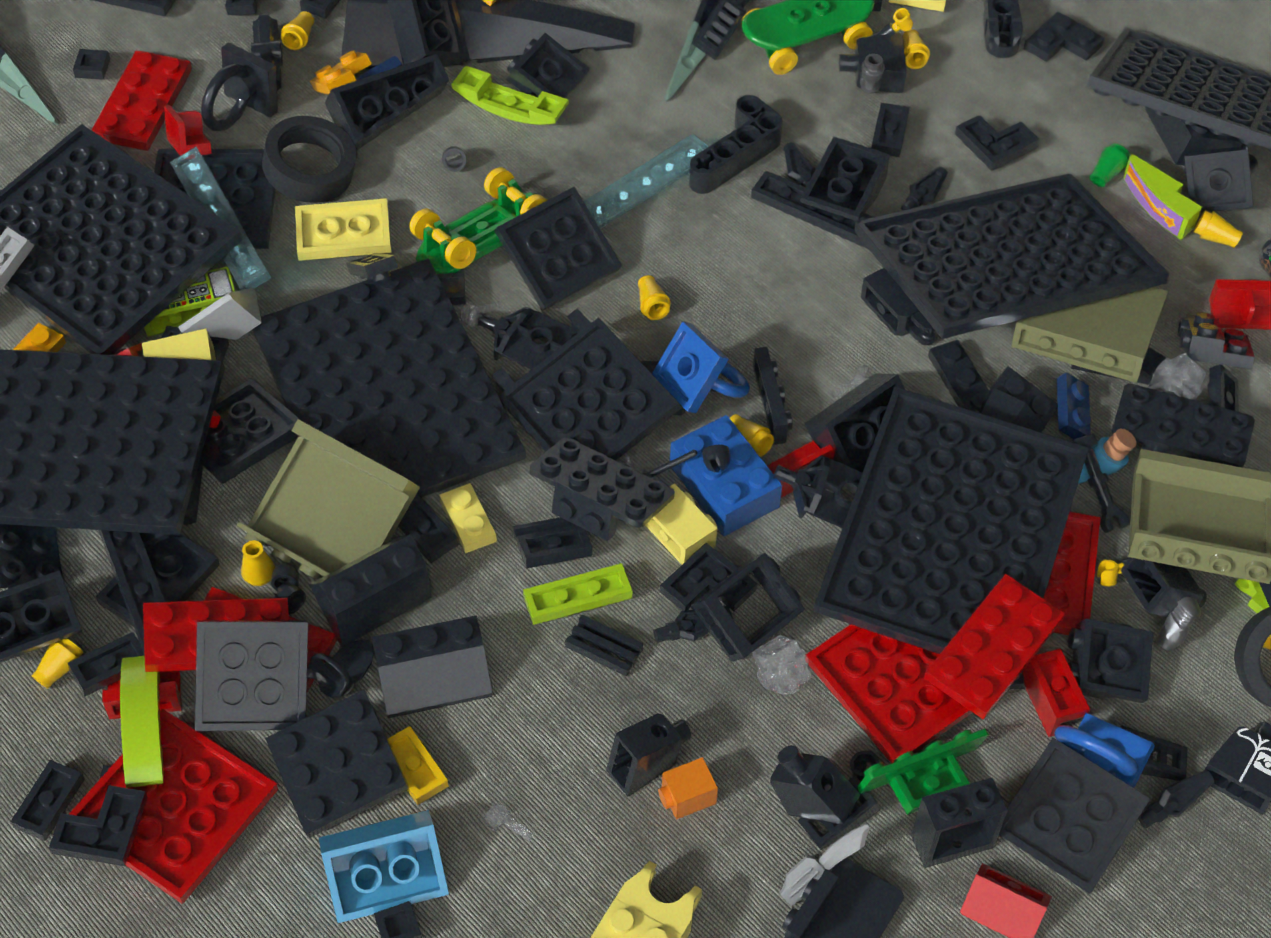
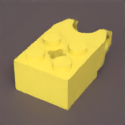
[591,861,702,938]

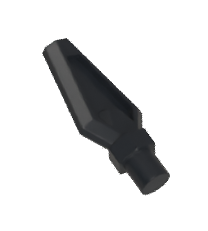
[784,142,816,187]
[901,166,948,211]
[653,606,733,643]
[1138,770,1214,829]

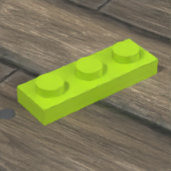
[523,563,633,625]

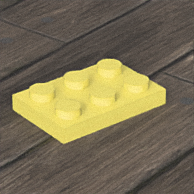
[295,198,391,261]

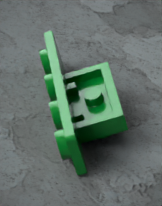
[857,729,989,815]

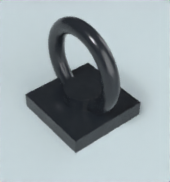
[201,42,278,131]
[1184,146,1258,213]

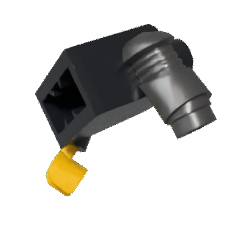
[838,8,913,93]
[1097,557,1207,652]

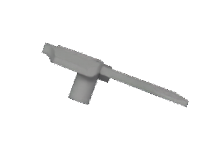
[779,823,870,906]

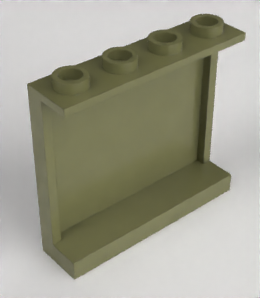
[1011,287,1168,383]
[237,419,420,579]
[1128,449,1271,584]

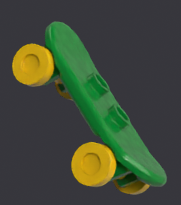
[741,0,874,75]
[410,167,547,274]

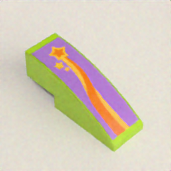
[1123,154,1202,240]

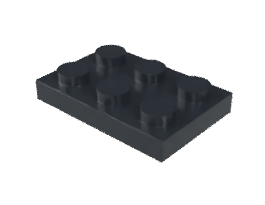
[96,534,220,627]

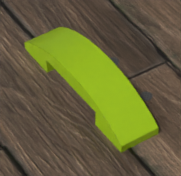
[451,65,569,125]
[120,656,164,788]

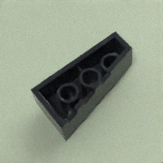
[325,54,449,151]

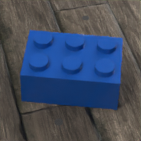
[670,415,782,537]

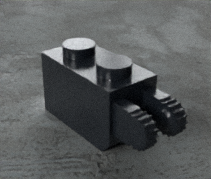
[860,268,936,346]

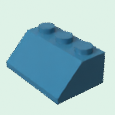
[319,810,449,923]

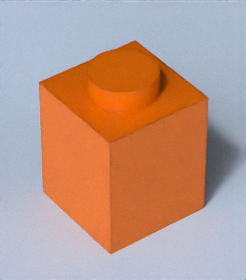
[658,757,718,820]

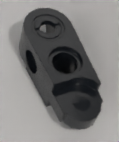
[983,0,1023,59]

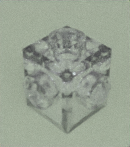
[1147,353,1207,400]
[752,635,812,695]

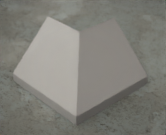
[178,288,262,340]

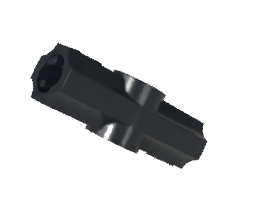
[251,15,283,90]

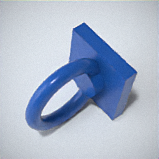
[652,321,750,413]
[1054,713,1155,788]

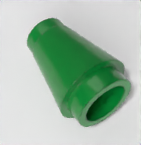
[1090,143,1130,187]

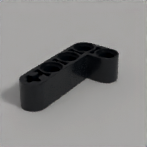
[689,94,783,194]

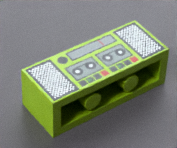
[144,267,235,337]

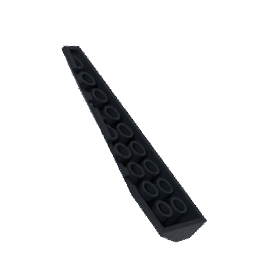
[341,0,635,69]

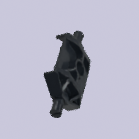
[478,307,578,370]
[773,455,863,528]

